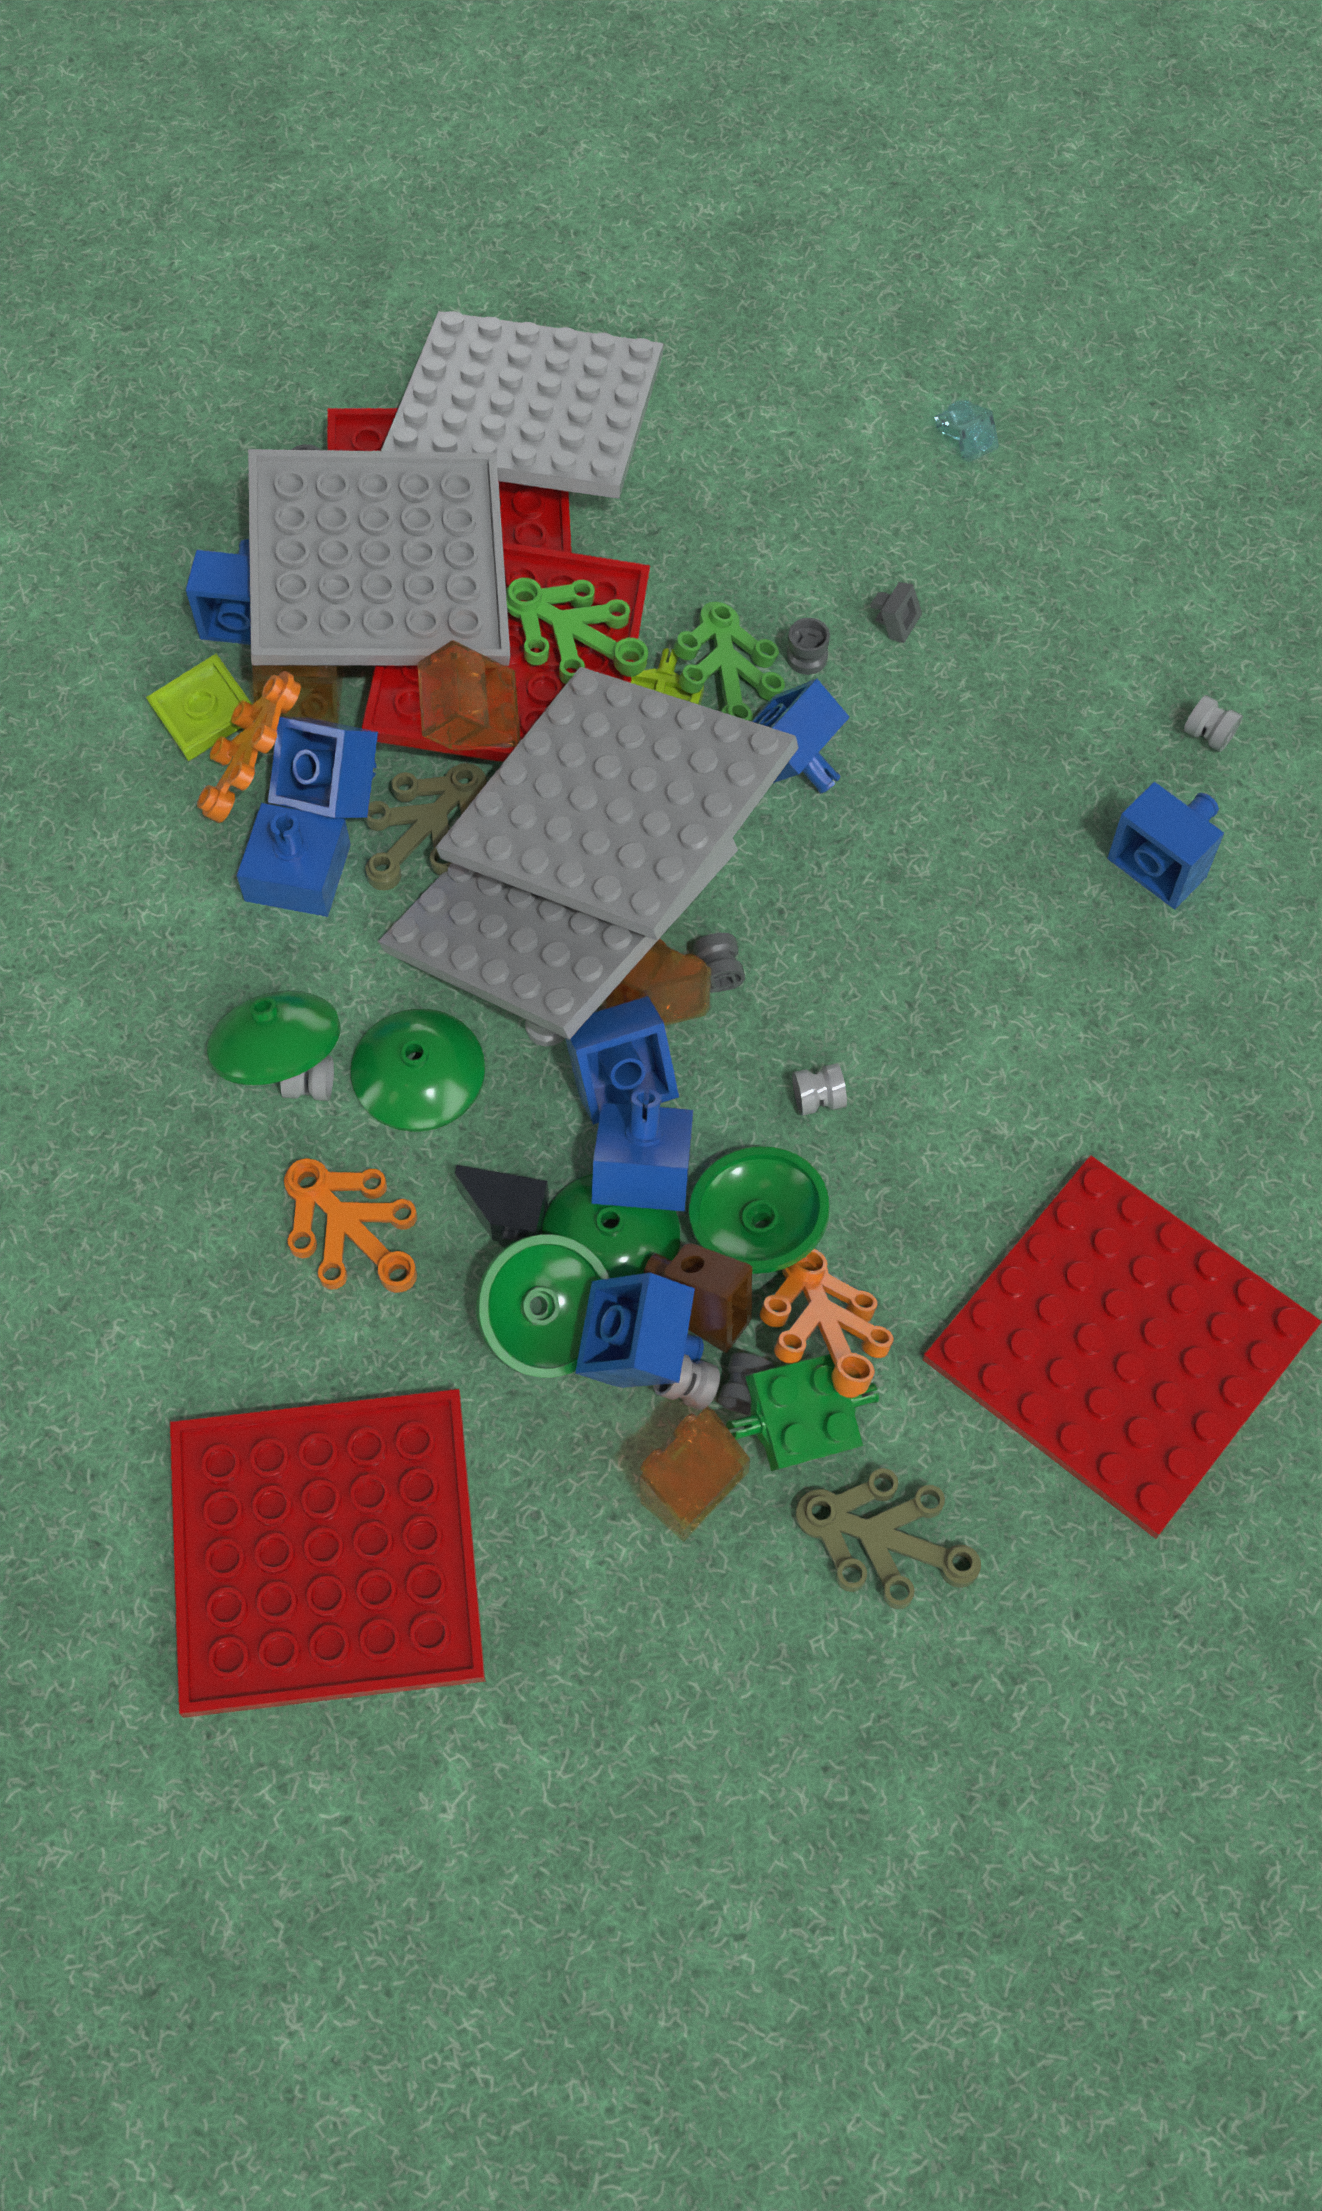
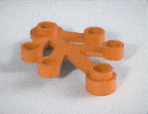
[197,671,301,823]
[284,1159,417,1293]
[760,1249,894,1398]

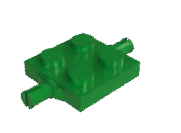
[726,1354,879,1471]

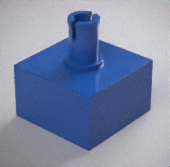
[186,539,251,645]
[751,679,849,794]
[268,717,378,818]
[1107,781,1224,910]
[237,803,351,917]
[565,996,679,1125]
[592,1089,693,1211]
[575,1273,704,1388]

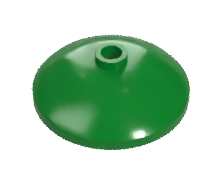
[207,990,341,1085]
[351,1009,485,1132]
[689,1146,830,1274]
[542,1173,681,1278]
[476,1234,610,1378]

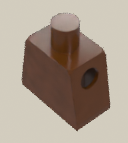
[644,1243,752,1353]

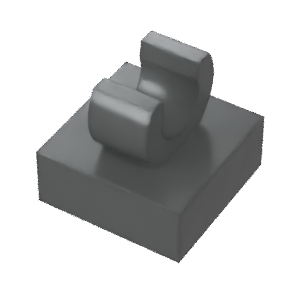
[870,582,922,643]

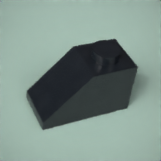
[455,1165,549,1248]

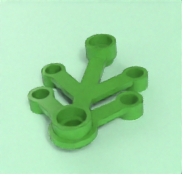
[506,578,648,684]
[673,602,785,721]

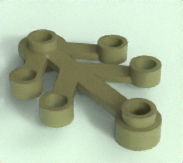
[365,763,487,890]
[796,1468,981,1609]

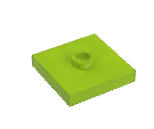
[146,653,252,761]

